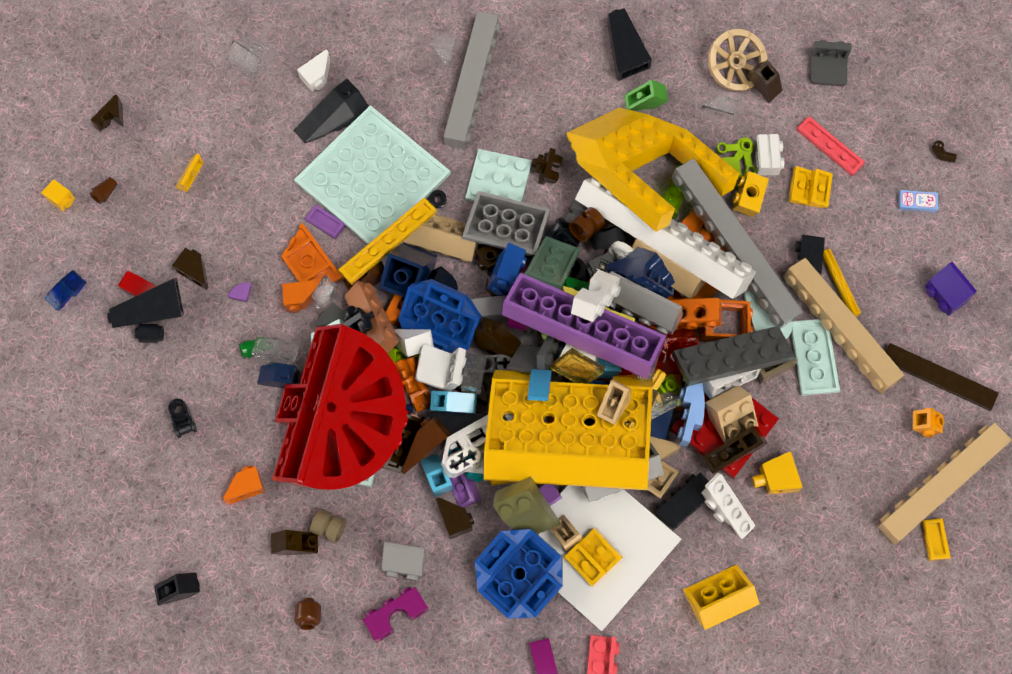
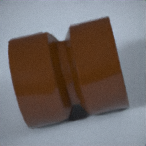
[569,207,605,242]

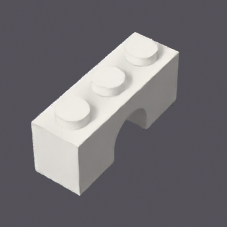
[571,270,621,322]

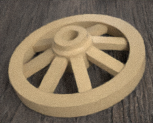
[708,29,767,91]

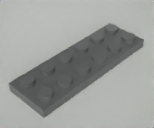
[672,326,795,386]

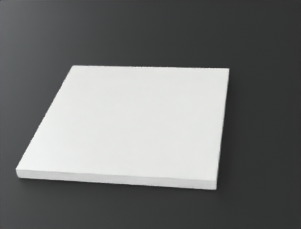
[538,485,681,631]

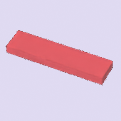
[797,116,865,176]

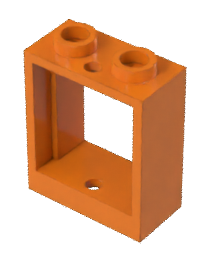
[700,299,753,341]

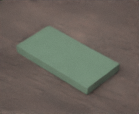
[525,236,580,290]

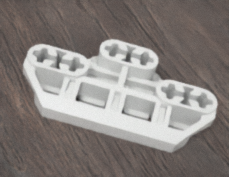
[441,414,548,478]

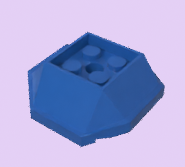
[398,279,482,354]
[474,529,563,619]

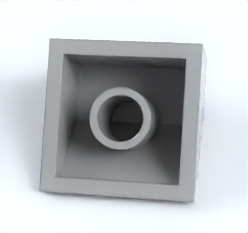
[382,542,427,581]

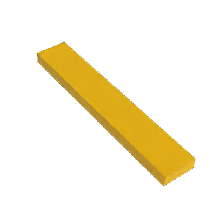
[338,197,437,285]

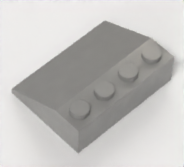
[462,191,550,257]

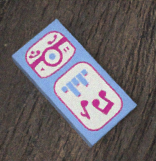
[899,190,938,212]

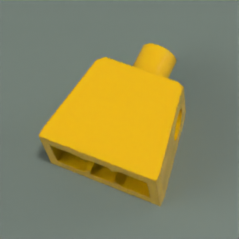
[751,452,803,494]

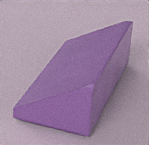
[449,466,482,508]

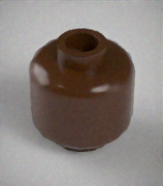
[294,598,321,630]

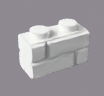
[755,134,784,175]

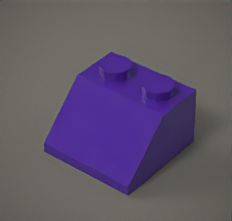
[924,261,977,316]

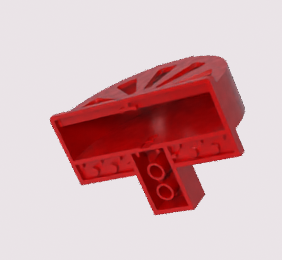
[272,324,408,490]

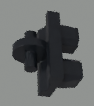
[343,306,375,333]

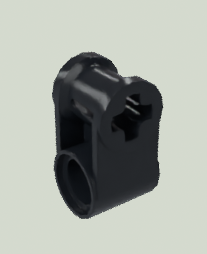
[545,218,580,247]
[168,398,197,438]

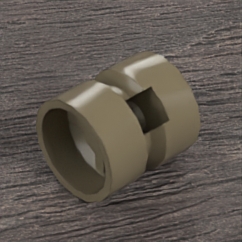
[310,508,347,544]

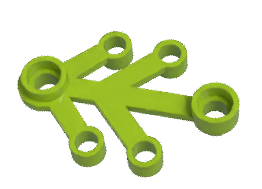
[715,137,757,190]

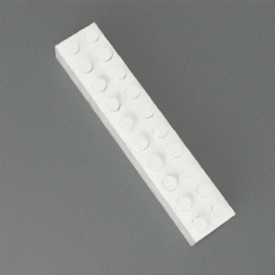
[575,177,756,299]

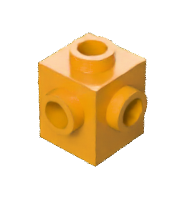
[913,408,944,438]

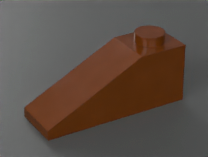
[401,416,452,474]

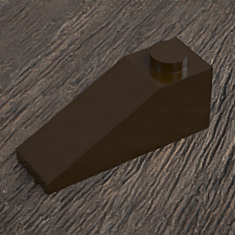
[383,409,423,473]
[703,426,768,474]

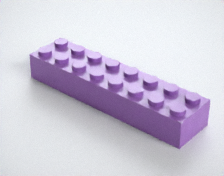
[502,273,666,378]

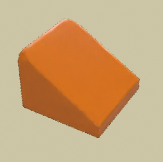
[407,387,431,412]

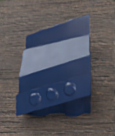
[607,247,675,298]

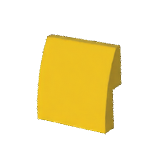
[788,166,833,208]
[564,528,623,586]

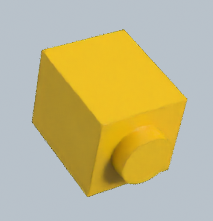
[41,179,75,211]

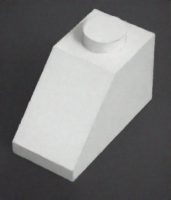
[297,50,331,93]

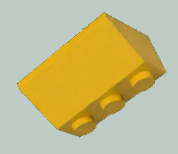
[683,564,759,630]

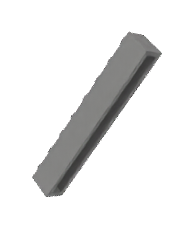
[443,11,501,149]

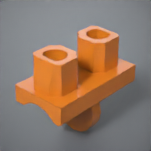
[394,356,426,394]

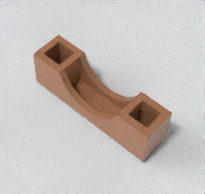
[344,281,399,353]

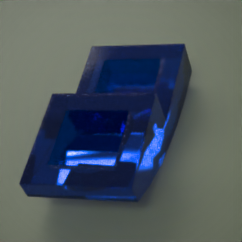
[44,270,87,311]

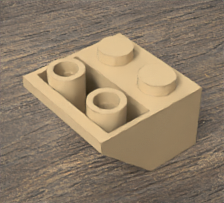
[705,385,758,443]

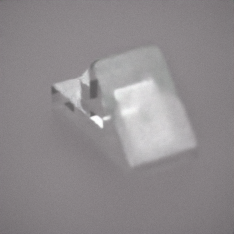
[651,389,682,420]

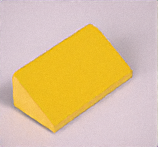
[175,153,204,192]

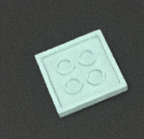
[465,149,532,202]

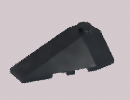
[293,79,369,144]

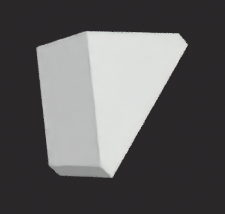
[395,329,434,357]

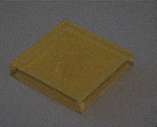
[550,348,605,384]

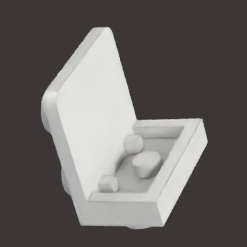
[415,345,467,392]

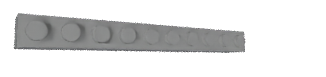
[671,159,803,328]

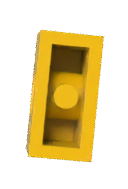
[732,171,769,217]

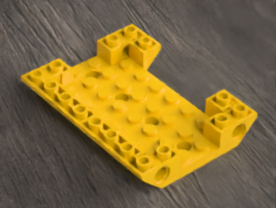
[484,370,653,490]

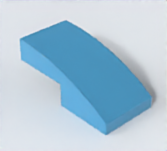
[528,369,552,401]

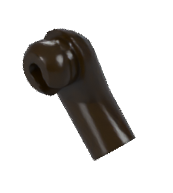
[932,140,957,163]

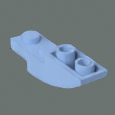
[677,378,705,447]

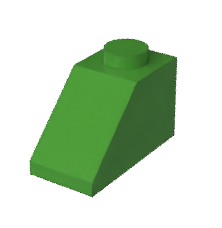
[624,80,668,111]

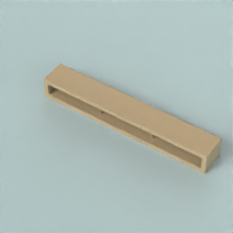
[783,258,905,394]
[878,423,1012,545]

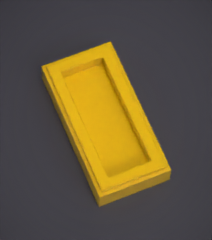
[921,518,951,561]

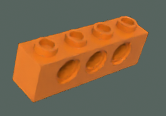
[641,298,722,331]

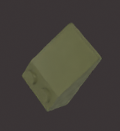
[493,476,560,534]

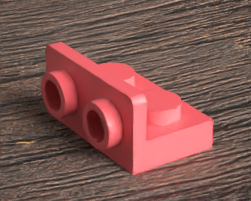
[587,635,619,674]

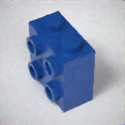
[487,243,527,296]

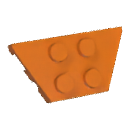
[281,223,343,284]

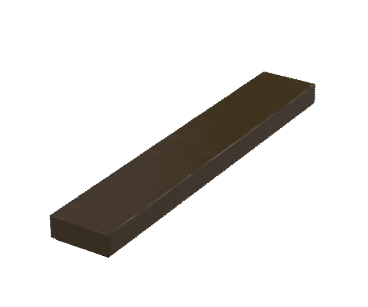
[886,343,999,411]

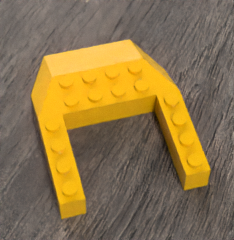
[567,107,740,232]

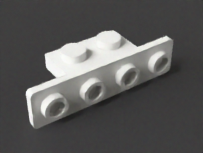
[701,473,755,539]

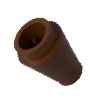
[90,177,118,204]

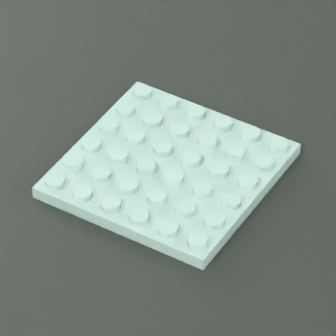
[294,105,451,244]

